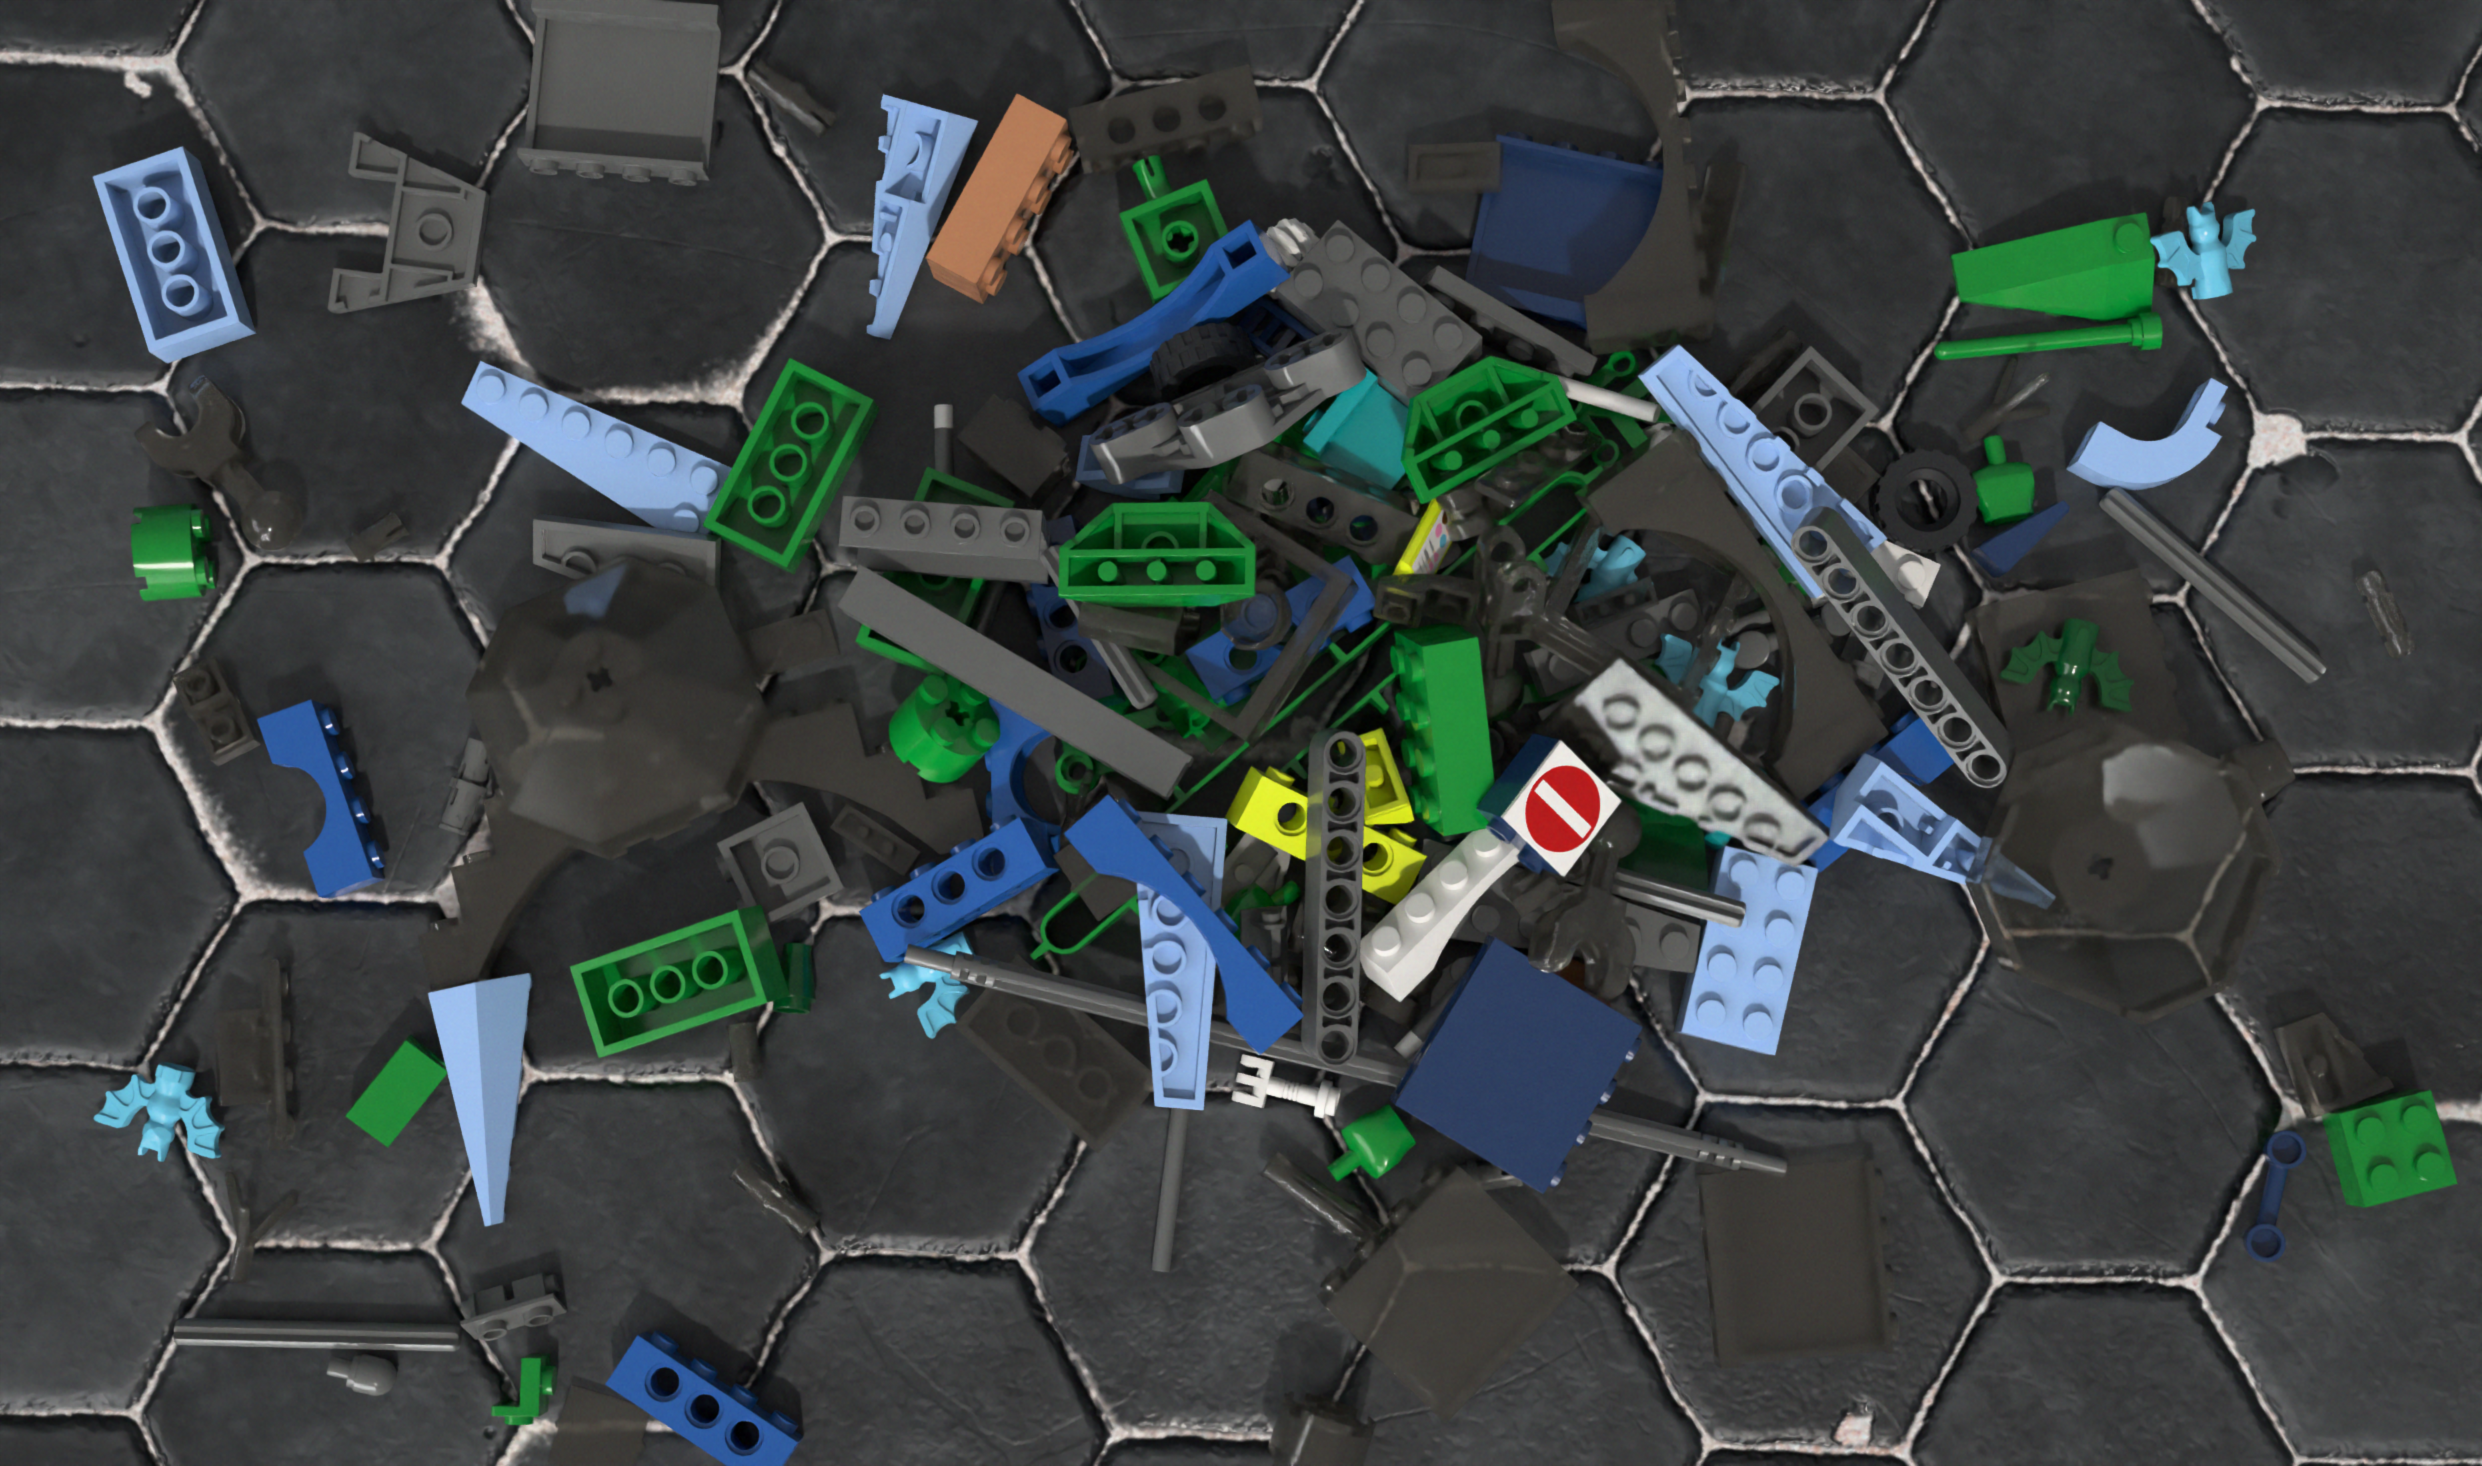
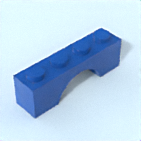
[984,698,1062,874]
[257,699,386,899]
[1776,710,1955,873]

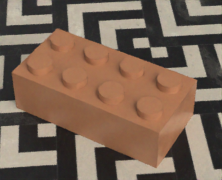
[926,94,1074,304]

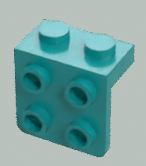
[1302,368,1408,503]

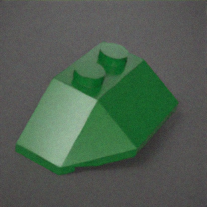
[1400,355,1577,504]
[1058,502,1257,607]

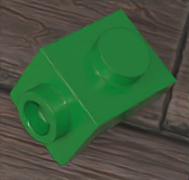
[1146,653,1219,739]
[491,1353,557,1425]

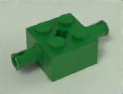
[1119,155,1229,324]

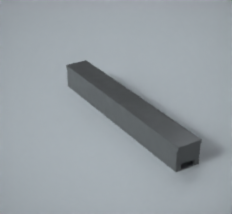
[837,564,1194,801]

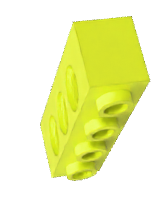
[1225,766,1427,905]

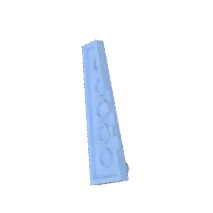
[1638,345,1887,598]
[461,361,732,535]
[1136,811,1227,1110]

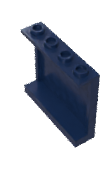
[1464,132,1680,345]
[1389,935,1643,1194]

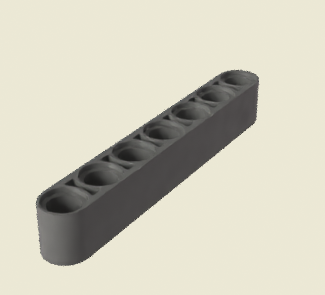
[1791,506,2016,788]
[1301,728,1366,1067]

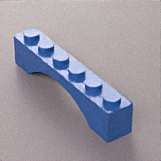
[1017,219,1291,428]
[1064,794,1304,1056]

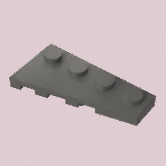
[1416,266,1597,381]
[533,514,721,631]

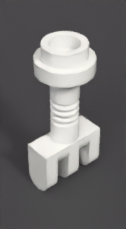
[1231,1054,1341,1119]

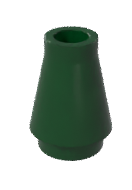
[772,943,816,1014]

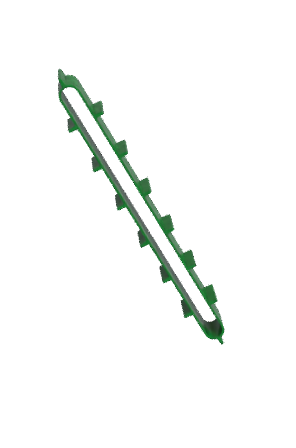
[1030,465,1604,962]

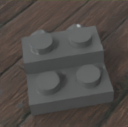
[715,801,846,927]

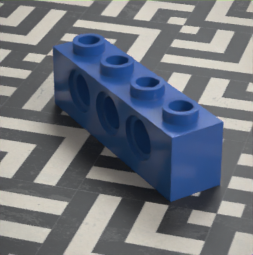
[1185,555,1378,706]
[859,815,1060,962]
[605,1330,804,1466]

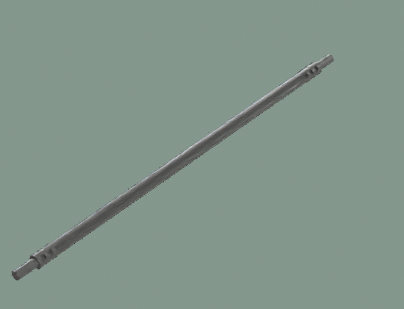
[904,944,1788,1177]

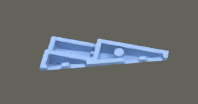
[867,94,978,340]
[1829,753,2054,910]
[428,973,533,1226]

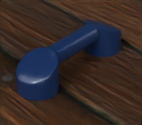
[2243,1130,2307,1262]

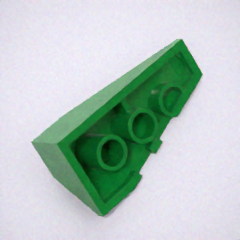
[1950,212,2155,323]

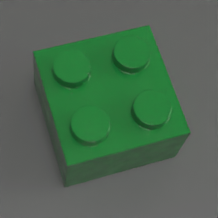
[2320,1089,2458,1208]

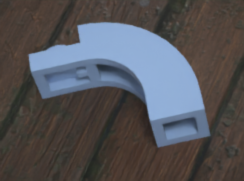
[2067,378,2228,491]

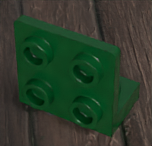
[1607,782,1708,895]

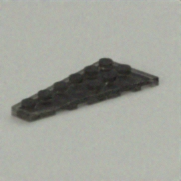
[1519,649,1830,868]

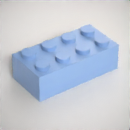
[93,146,256,363]
[1674,846,1818,1055]

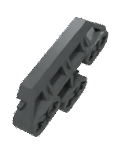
[1088,328,1367,485]

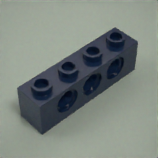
[1026,515,1126,707]

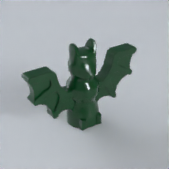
[1998,618,2134,717]

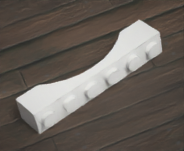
[1360,828,1519,1002]

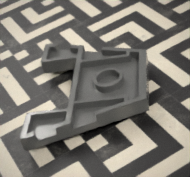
[327,132,490,314]

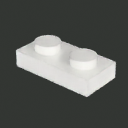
[1844,540,1941,609]

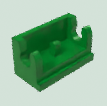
[345,1034,447,1148]

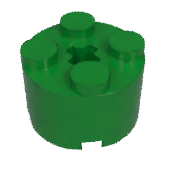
[131,503,217,601]
[889,673,1001,783]

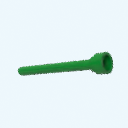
[1934,312,2162,360]

